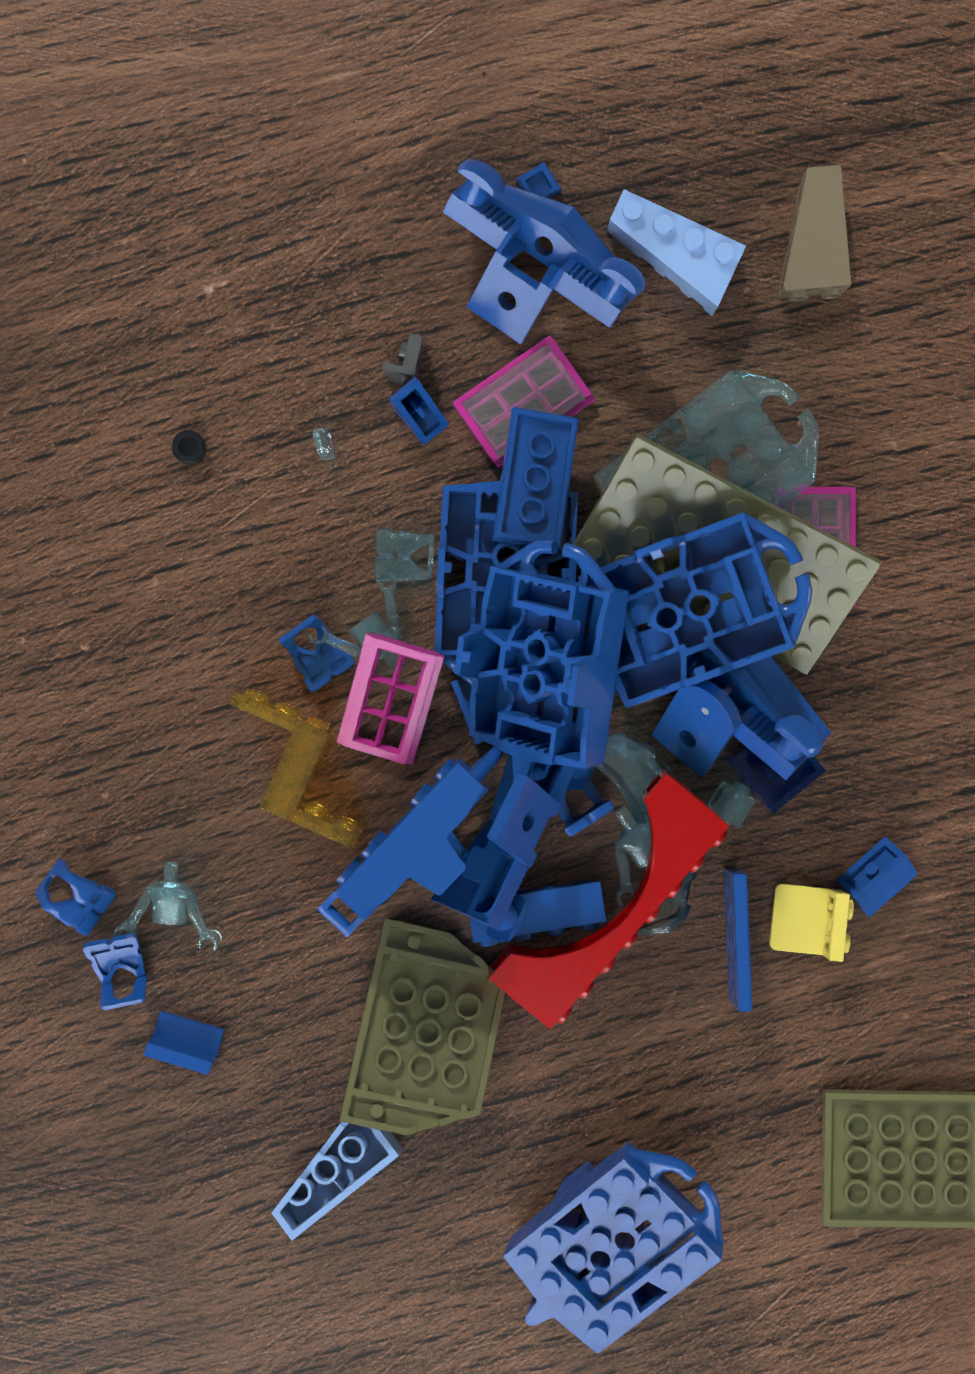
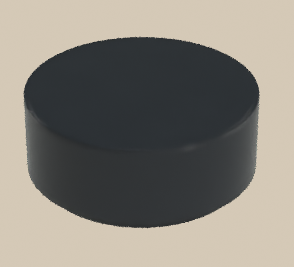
[172,430,207,465]

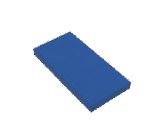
[492,407,579,552]
[723,867,752,1012]

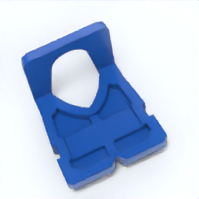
[279,615,355,692]
[558,780,614,836]
[35,859,116,936]
[83,933,147,1010]

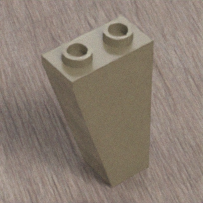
[778,165,851,302]

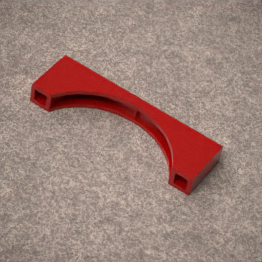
[488,768,729,1030]

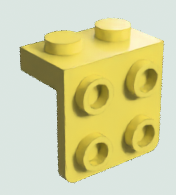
[769,884,854,962]

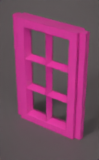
[337,632,445,765]

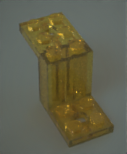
[230,688,364,849]

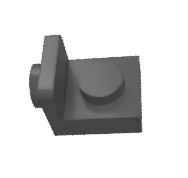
[382,333,425,384]

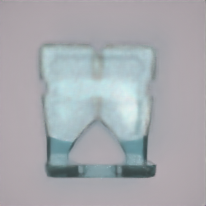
[374,528,434,582]

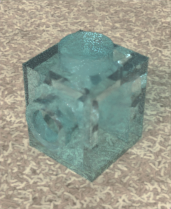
[708,780,757,830]

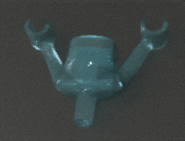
[308,572,405,673]
[614,806,709,907]
[113,861,222,951]

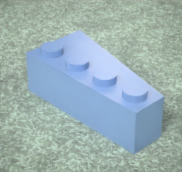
[607,189,746,316]
[272,1122,403,1241]

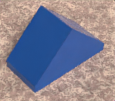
[389,377,449,445]

